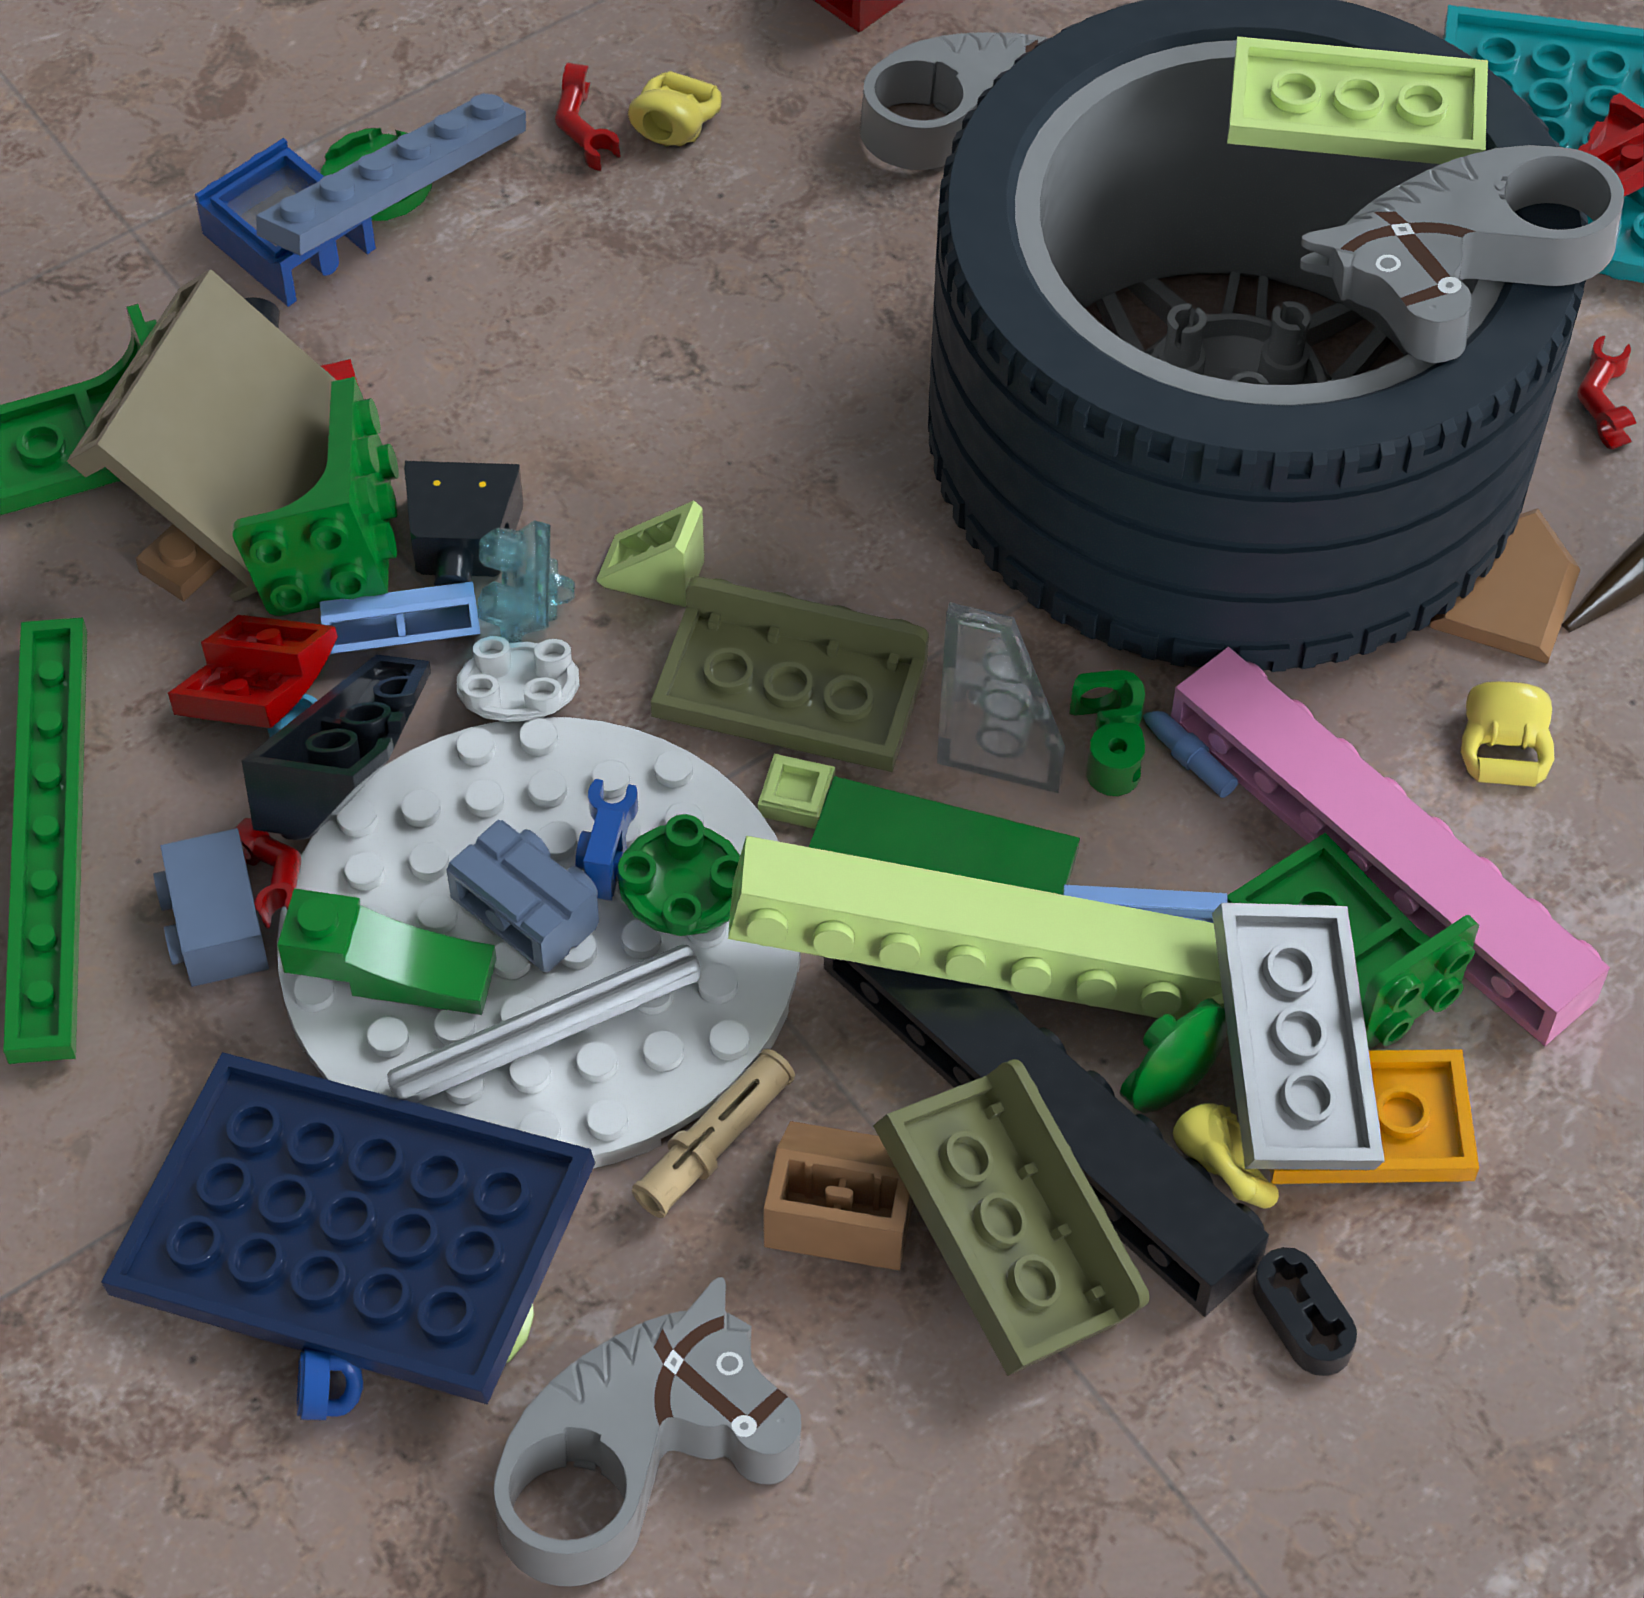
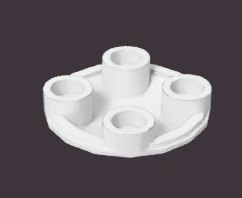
[457,636,580,722]

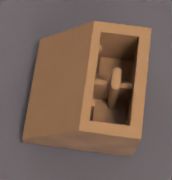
[763,1121,913,1271]

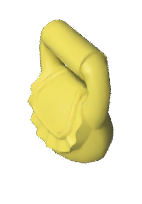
[628,71,722,146]
[1461,681,1555,787]
[1173,1103,1279,1209]

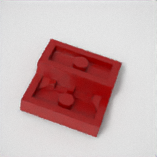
[168,615,338,728]

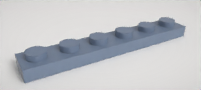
[256,93,526,256]

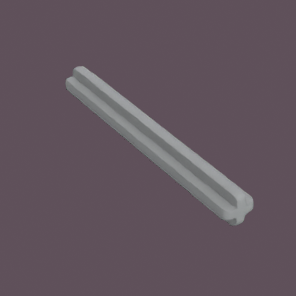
[387,945,701,1103]

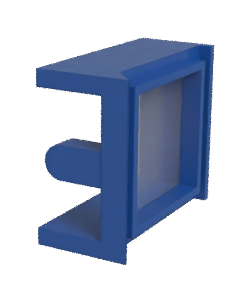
[195,138,376,307]

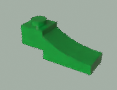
[277,888,497,1015]

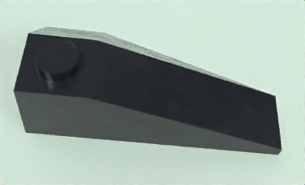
[241,654,431,840]

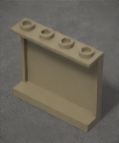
[67,269,337,602]

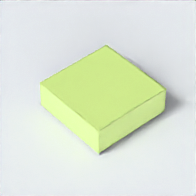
[758,754,835,829]

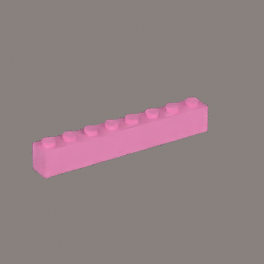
[1171,647,1610,1046]

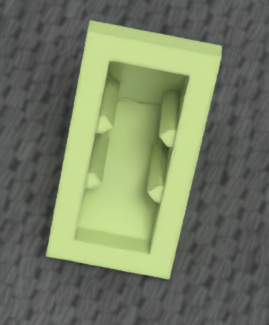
[596,501,704,607]

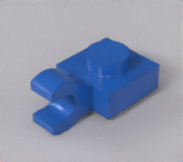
[575,779,639,901]

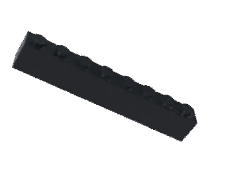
[824,957,1269,1317]

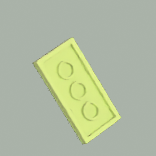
[1227,37,1488,164]

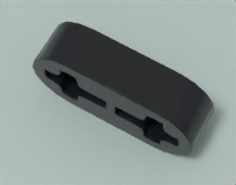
[1253,1247,1357,1376]

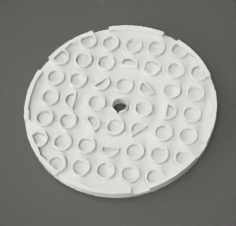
[277,717,801,1168]

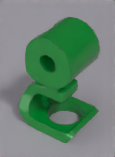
[1069,670,1145,796]

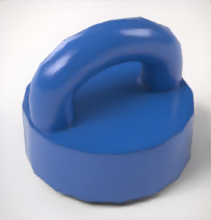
[297,1348,364,1421]

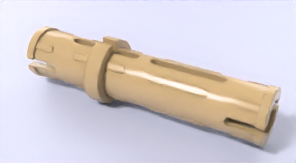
[632,1049,795,1218]

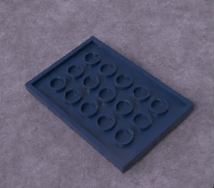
[101,1052,595,1405]

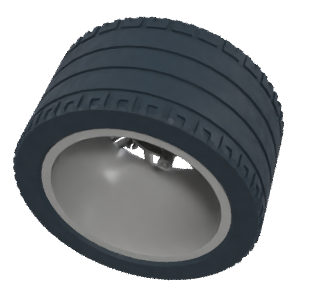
[928,0,1588,672]

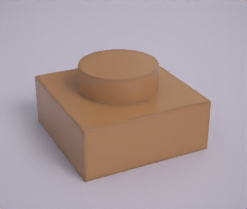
[135,524,223,602]

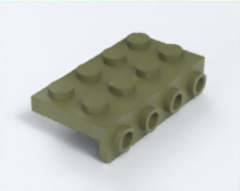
[651,576,929,772]
[873,1059,1149,1376]

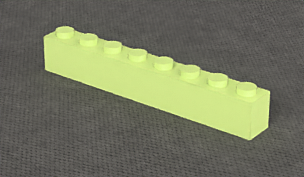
[728,836,1224,1020]

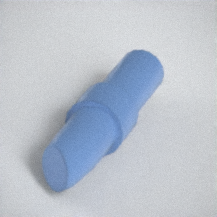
[1143,711,1238,798]

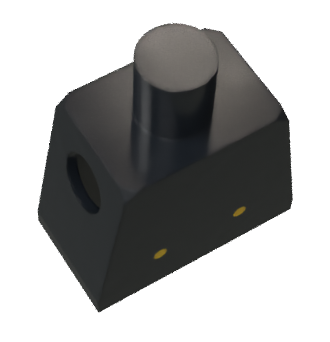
[404,461,523,586]

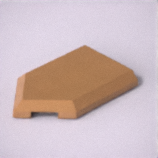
[1429,508,1581,664]

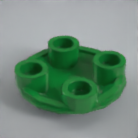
[617,814,740,936]
[1120,998,1228,1114]

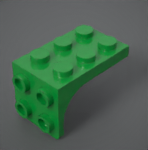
[0,303,157,516]
[232,377,399,616]
[1227,833,1479,1050]

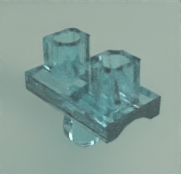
[478,520,575,643]

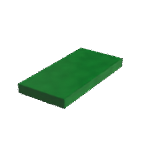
[809,776,1080,895]

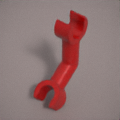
[555,63,620,171]
[1577,336,1637,449]
[233,818,302,929]

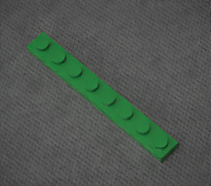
[3,617,88,1064]

